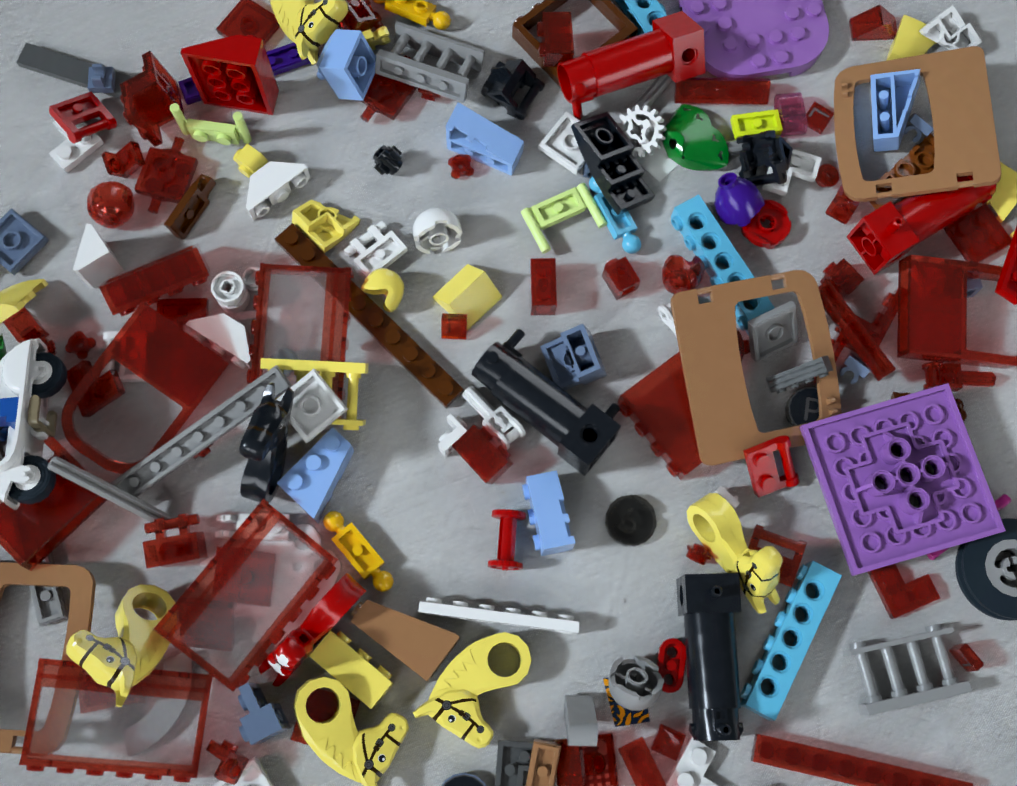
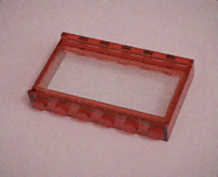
[152,499,338,691]

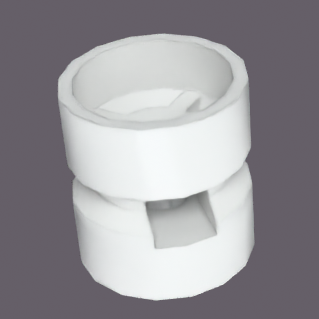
[211,271,250,313]

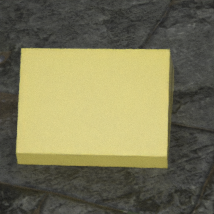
[433,264,502,331]

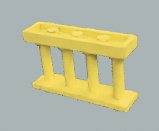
[260,358,369,430]

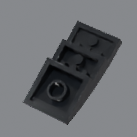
[571,112,655,215]

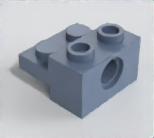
[540,324,607,391]
[238,682,291,745]

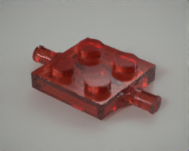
[359,55,418,123]
[134,137,198,214]

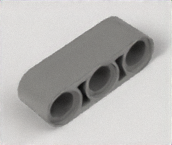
[564,695,598,747]

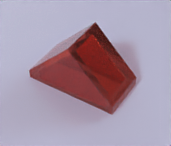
[849,5,897,41]

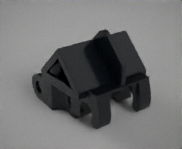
[481,59,545,120]
[736,130,793,186]

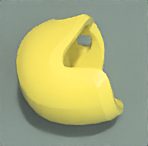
[361,268,404,313]

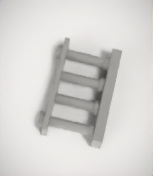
[375,21,485,103]
[842,624,972,716]

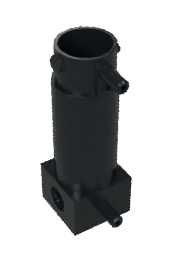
[471,329,621,476]
[676,573,744,741]

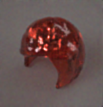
[87,181,135,229]

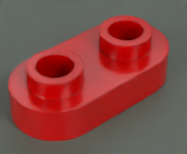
[657,638,686,693]

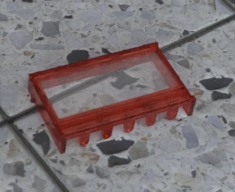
[247,263,354,419]
[19,657,213,782]

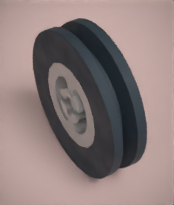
[955,518,1017,621]

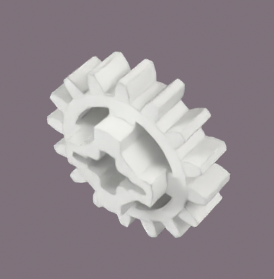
[617,105,667,158]

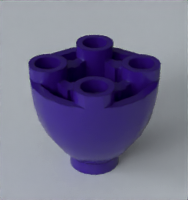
[714,172,765,227]

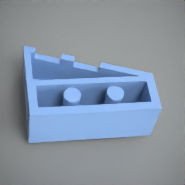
[870,69,920,152]
[446,102,524,176]
[277,427,354,523]
[522,470,576,556]

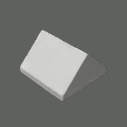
[73,223,124,289]

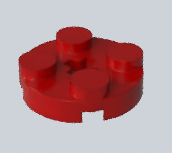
[741,200,791,249]

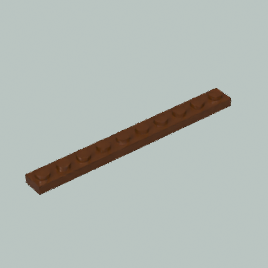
[275,223,464,408]

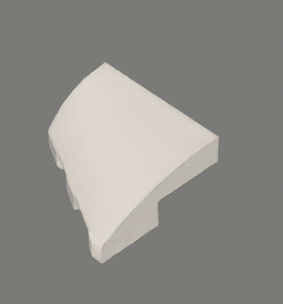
[919,5,982,50]

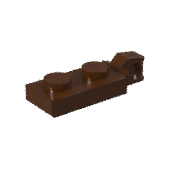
[164,174,216,240]

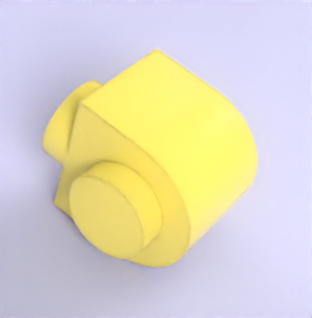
[233,144,268,178]

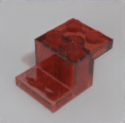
[120,51,184,147]

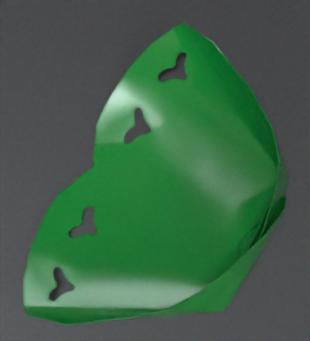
[662,104,729,170]

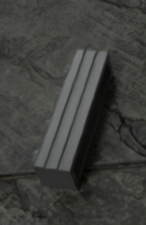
[766,355,833,394]

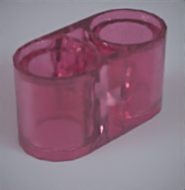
[774,92,807,137]

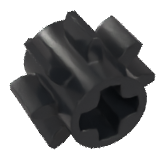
[373,145,403,175]

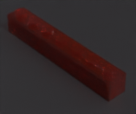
[818,280,896,382]

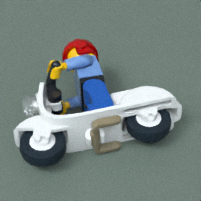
[0,338,67,510]

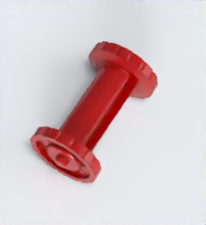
[488,509,526,571]

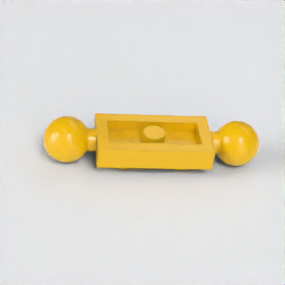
[373,0,451,30]
[323,511,394,592]

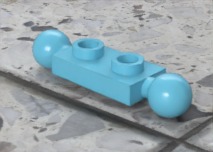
[589,176,641,254]

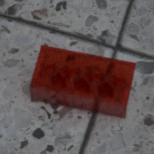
[99,243,210,316]

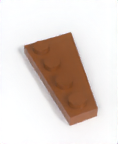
[869,133,935,210]

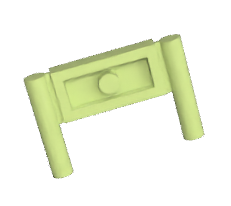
[170,103,252,145]
[521,183,607,254]

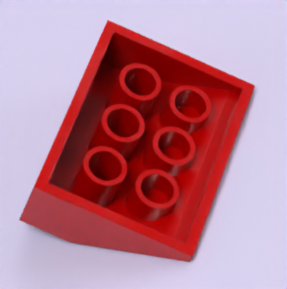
[181,35,279,115]

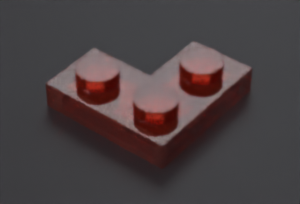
[67,360,126,417]
[868,564,940,619]

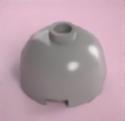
[608,656,664,711]

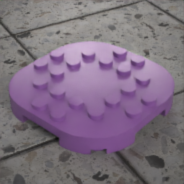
[679,0,829,85]

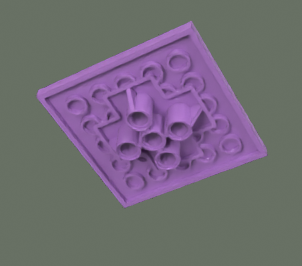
[799,383,1006,576]

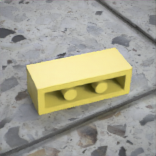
[309,630,394,709]

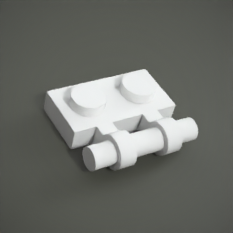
[343,221,408,277]

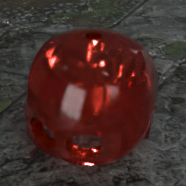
[662,255,705,294]

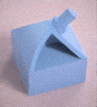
[316,29,376,101]

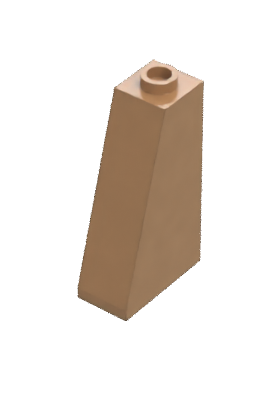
[350,600,461,682]

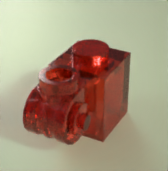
[3,307,57,355]

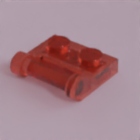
[748,524,807,587]

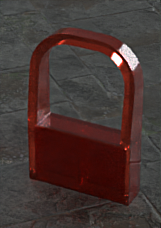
[897,254,1017,369]
[61,301,229,474]
[0,437,107,571]

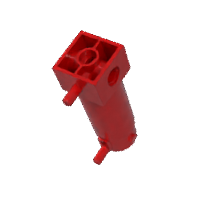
[557,11,706,120]
[846,175,996,275]

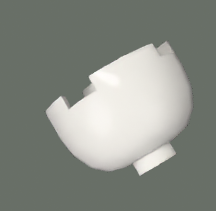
[413,207,463,254]

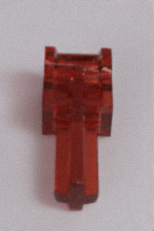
[922,362,996,392]

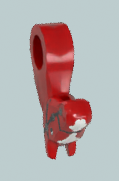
[258,573,366,687]

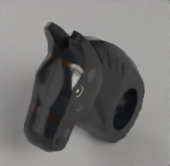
[239,383,294,504]

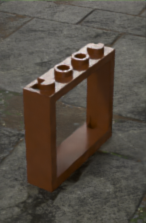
[512,0,638,88]

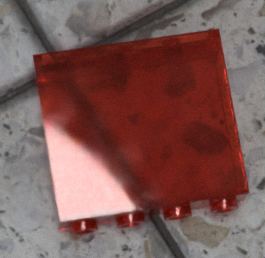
[617,352,702,480]

